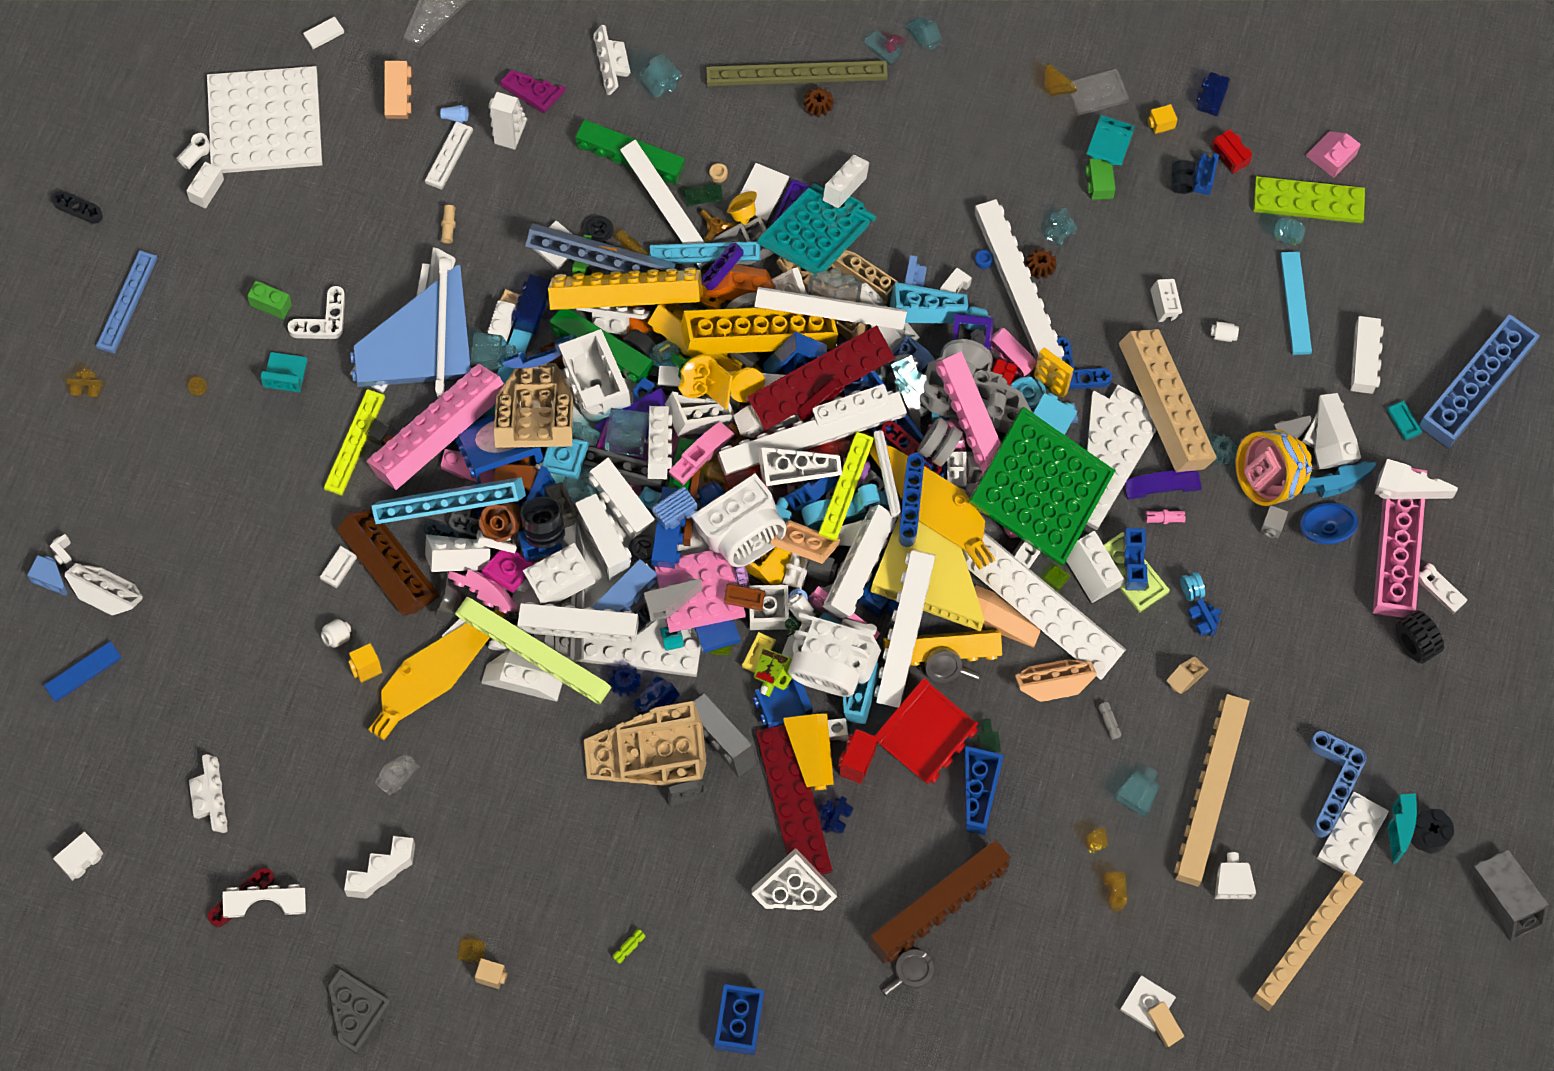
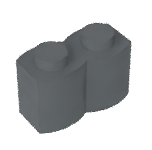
[807,557,838,584]

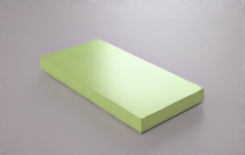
[1104,532,1170,613]

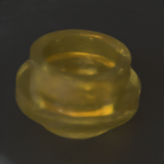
[188,377,207,396]

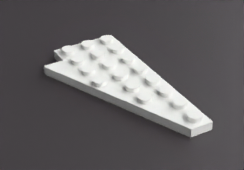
[1086,385,1157,530]

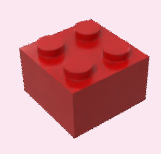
[838,729,878,784]

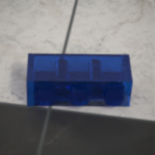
[511,275,551,334]

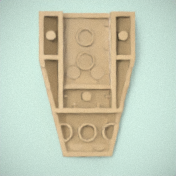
[584,701,706,786]

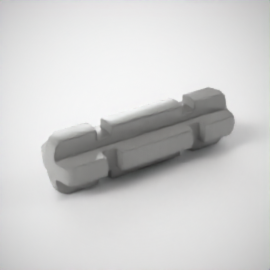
[1099,702,1121,740]

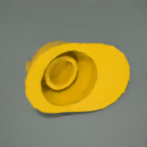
[727,191,757,225]

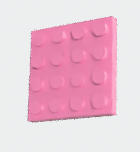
[654,550,746,633]

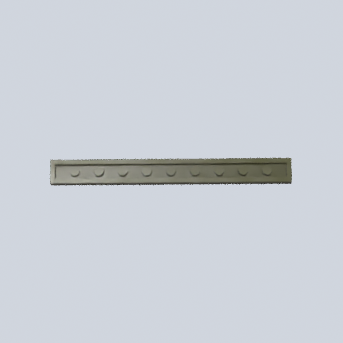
[706,61,888,86]

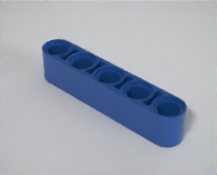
[899,453,924,547]

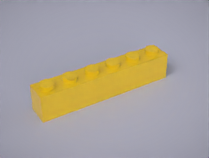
[883,629,1002,666]

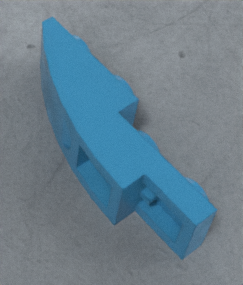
[1301,461,1376,498]

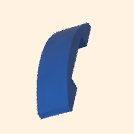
[502,334,576,368]

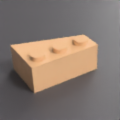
[385,61,412,119]

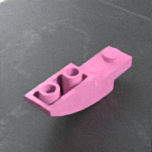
[669,422,734,485]
[448,570,519,614]

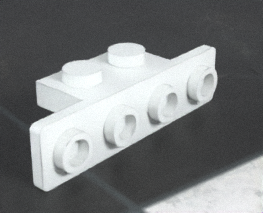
[593,25,631,95]
[576,306,651,335]
[812,384,890,426]
[189,754,228,833]

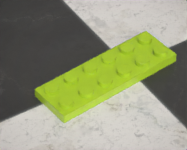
[1253,176,1365,223]

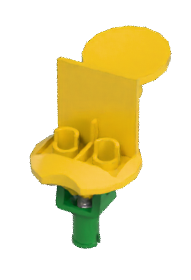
[671,353,765,409]

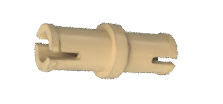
[441,205,456,244]

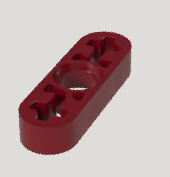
[796,379,844,422]

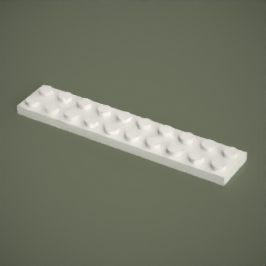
[962,532,1126,680]

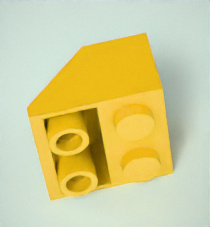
[745,547,792,585]

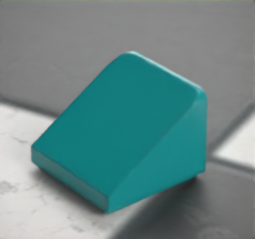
[660,627,684,651]

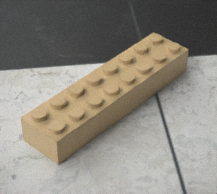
[1119,329,1217,472]

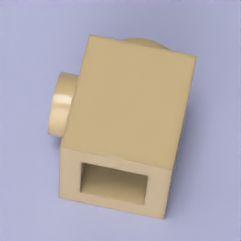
[475,958,508,989]

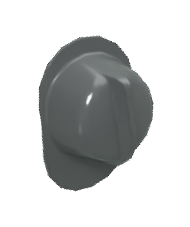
[434,571,461,616]

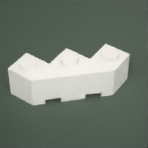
[733,405,815,438]
[344,836,415,899]

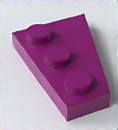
[500,70,566,114]

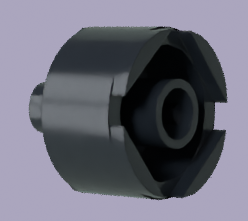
[1411,809,1454,854]

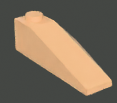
[974,585,1041,648]

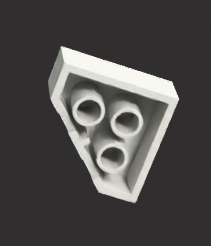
[752,848,837,910]

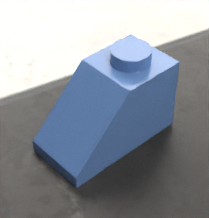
[27,556,67,596]

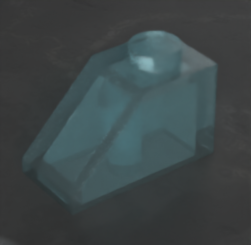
[906,17,943,50]

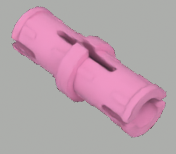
[1145,509,1185,524]

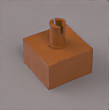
[493,456,538,501]

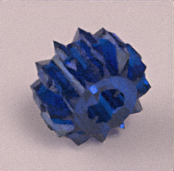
[608,663,641,697]

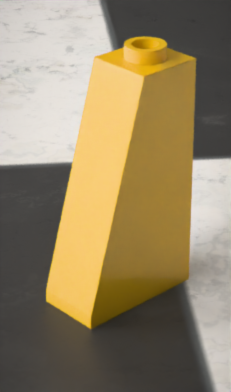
[783,714,834,790]

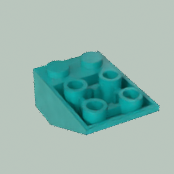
[1087,115,1135,165]

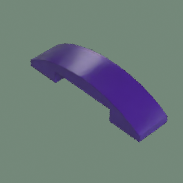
[1124,471,1202,500]

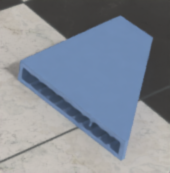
[350,265,471,387]

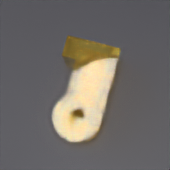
[1103,872,1127,912]

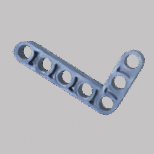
[1310,731,1367,838]

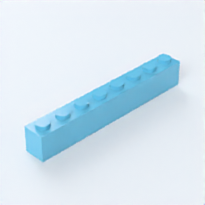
[372,477,526,524]

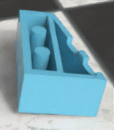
[843,662,880,725]

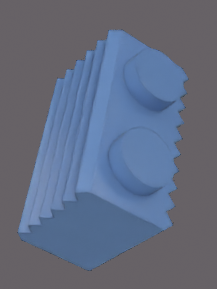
[652,486,697,530]

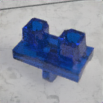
[818,796,853,834]

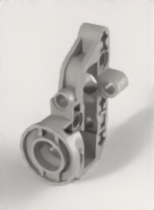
[919,339,1037,433]

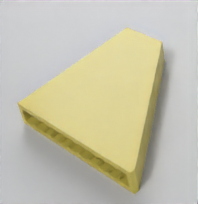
[871,515,985,631]

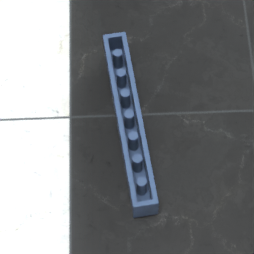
[525,223,676,274]

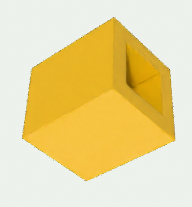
[1148,104,1178,134]

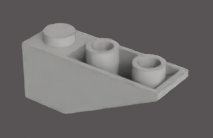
[644,578,702,621]

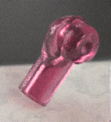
[885,35,904,53]

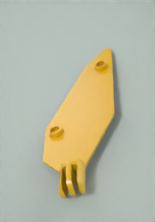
[869,441,995,570]
[368,610,507,740]

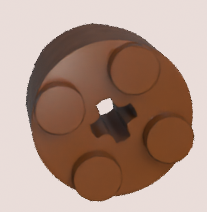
[479,501,523,542]

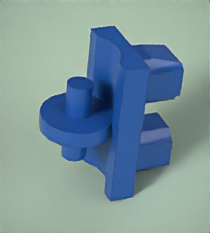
[1187,598,1222,636]

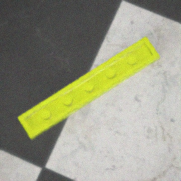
[324,389,385,496]
[818,431,874,541]

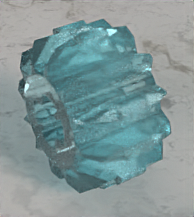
[1273,218,1305,245]
[1209,433,1238,465]

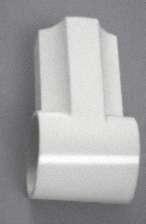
[176,133,210,169]

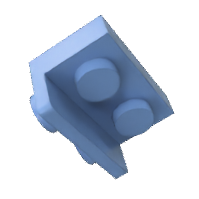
[905,255,927,287]

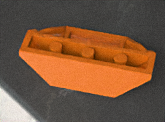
[706,264,775,301]

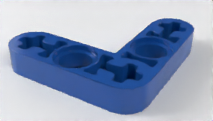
[1056,337,1112,390]

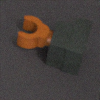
[367,420,393,445]

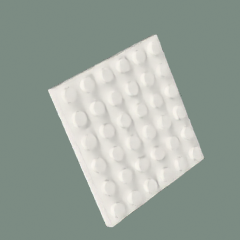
[207,66,322,173]

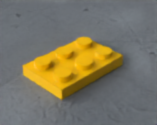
[1034,347,1074,397]

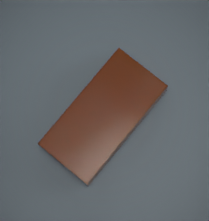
[723,584,765,611]

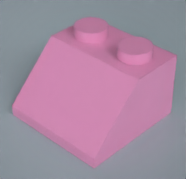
[1306,131,1361,178]

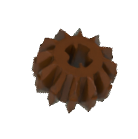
[803,86,834,118]
[1025,248,1057,279]

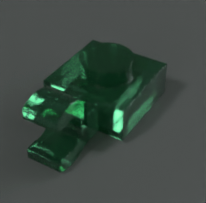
[978,718,1001,753]

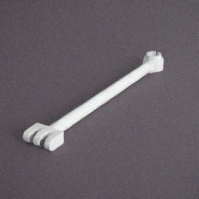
[435,257,452,398]

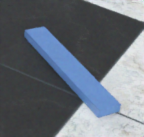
[96,250,158,354]

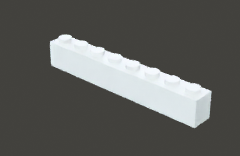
[874,549,936,708]

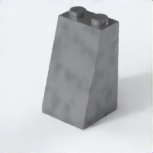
[1473,850,1549,941]

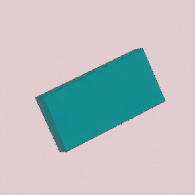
[1386,400,1422,441]

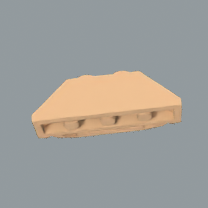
[1015,659,1096,702]

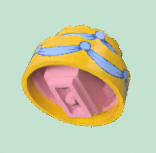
[1236,430,1312,506]

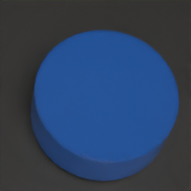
[975,250,994,269]

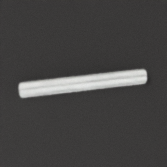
[873,430,901,517]

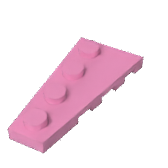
[441,449,516,484]

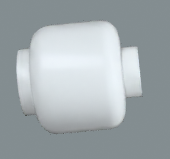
[321,619,351,648]

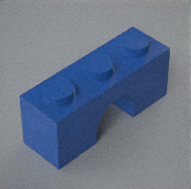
[1123,528,1148,591]

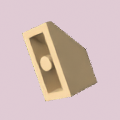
[1167,656,1209,694]

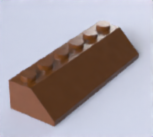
[337,510,440,616]

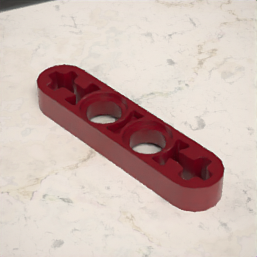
[881,421,942,475]
[208,868,275,927]

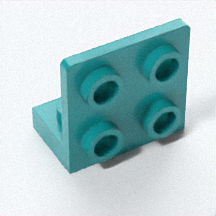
[261,352,308,393]

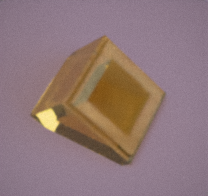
[1084,827,1108,853]
[458,939,485,963]

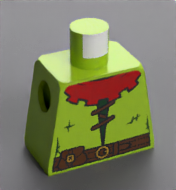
[754,648,792,697]

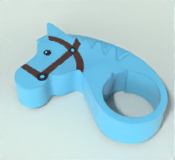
[801,484,889,531]

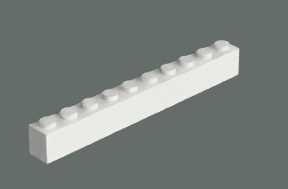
[975,199,1064,361]
[718,391,907,477]

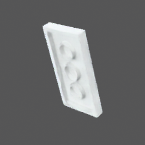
[1317,792,1389,875]

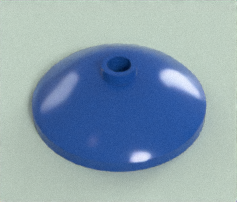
[1300,503,1358,545]

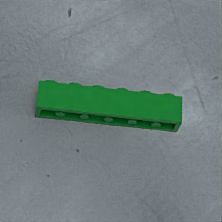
[575,119,685,185]
[550,309,654,384]

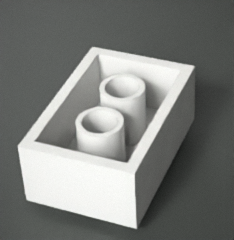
[523,543,596,605]

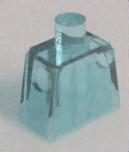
[470,332,516,370]
[1114,768,1160,819]

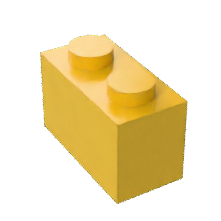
[348,643,382,683]

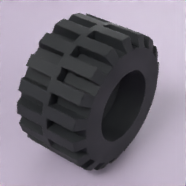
[1395,610,1444,664]

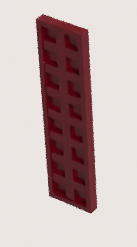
[746,325,895,431]
[756,725,833,875]

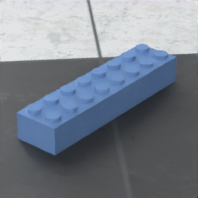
[1419,314,1540,448]

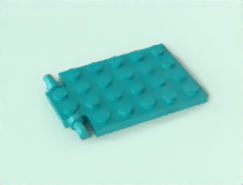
[758,183,877,277]

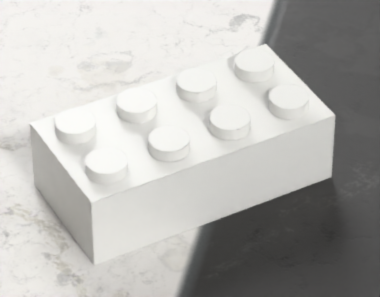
[575,494,632,582]

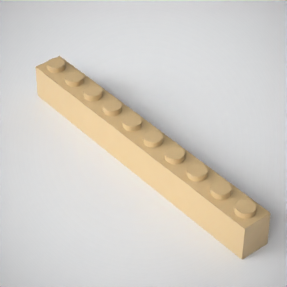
[1174,694,1250,887]

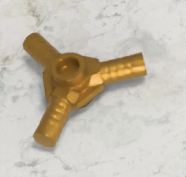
[700,209,740,243]

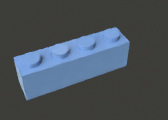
[591,559,657,613]

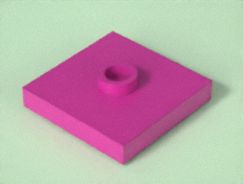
[481,550,535,593]

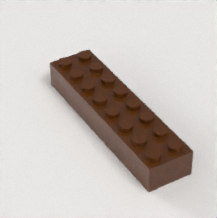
[869,839,1011,964]

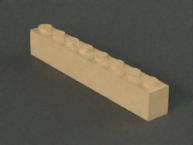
[1253,870,1363,1011]

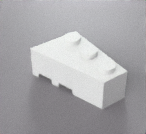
[665,392,735,436]

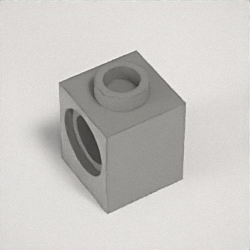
[1260,505,1288,538]

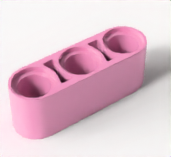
[991,328,1037,377]

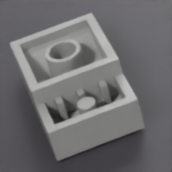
[711,217,775,267]

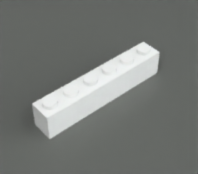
[822,505,897,618]
[518,602,639,643]

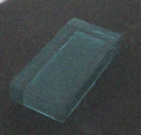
[864,30,903,66]

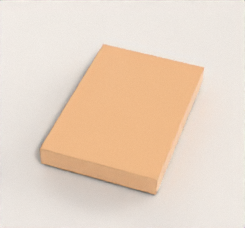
[771,520,840,564]

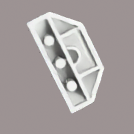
[65,563,143,615]
[482,649,562,702]

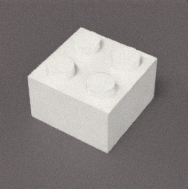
[749,585,789,630]

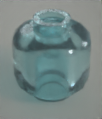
[650,340,679,367]

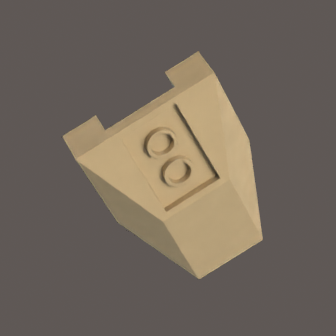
[776,250,899,341]
[494,363,573,448]

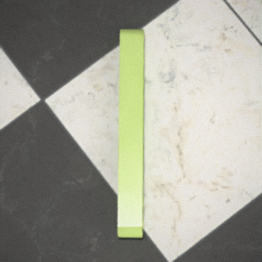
[455,597,611,704]

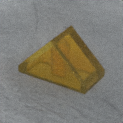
[1045,63,1077,96]

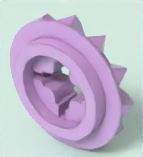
[734,566,750,588]

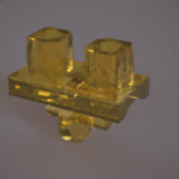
[66,366,105,397]

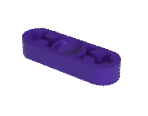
[701,243,744,290]

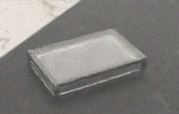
[1066,69,1129,116]

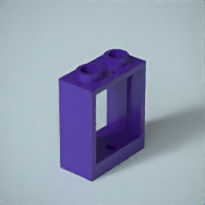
[952,314,994,353]

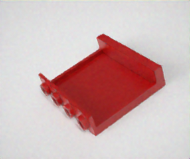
[875,678,979,785]

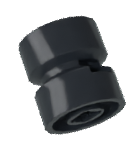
[1171,160,1196,194]

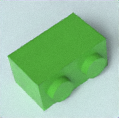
[1085,159,1115,200]
[247,281,292,320]

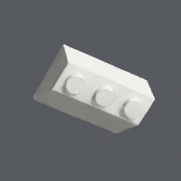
[1066,531,1125,603]

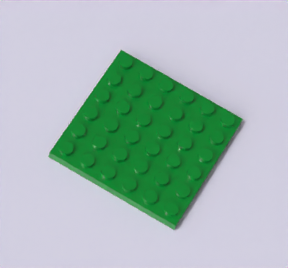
[968,407,1116,566]

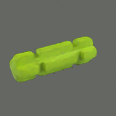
[612,929,645,964]

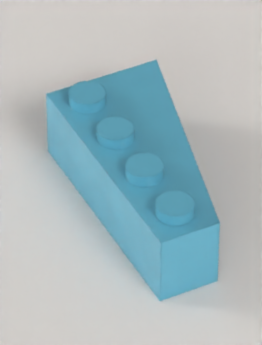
[889,282,968,323]

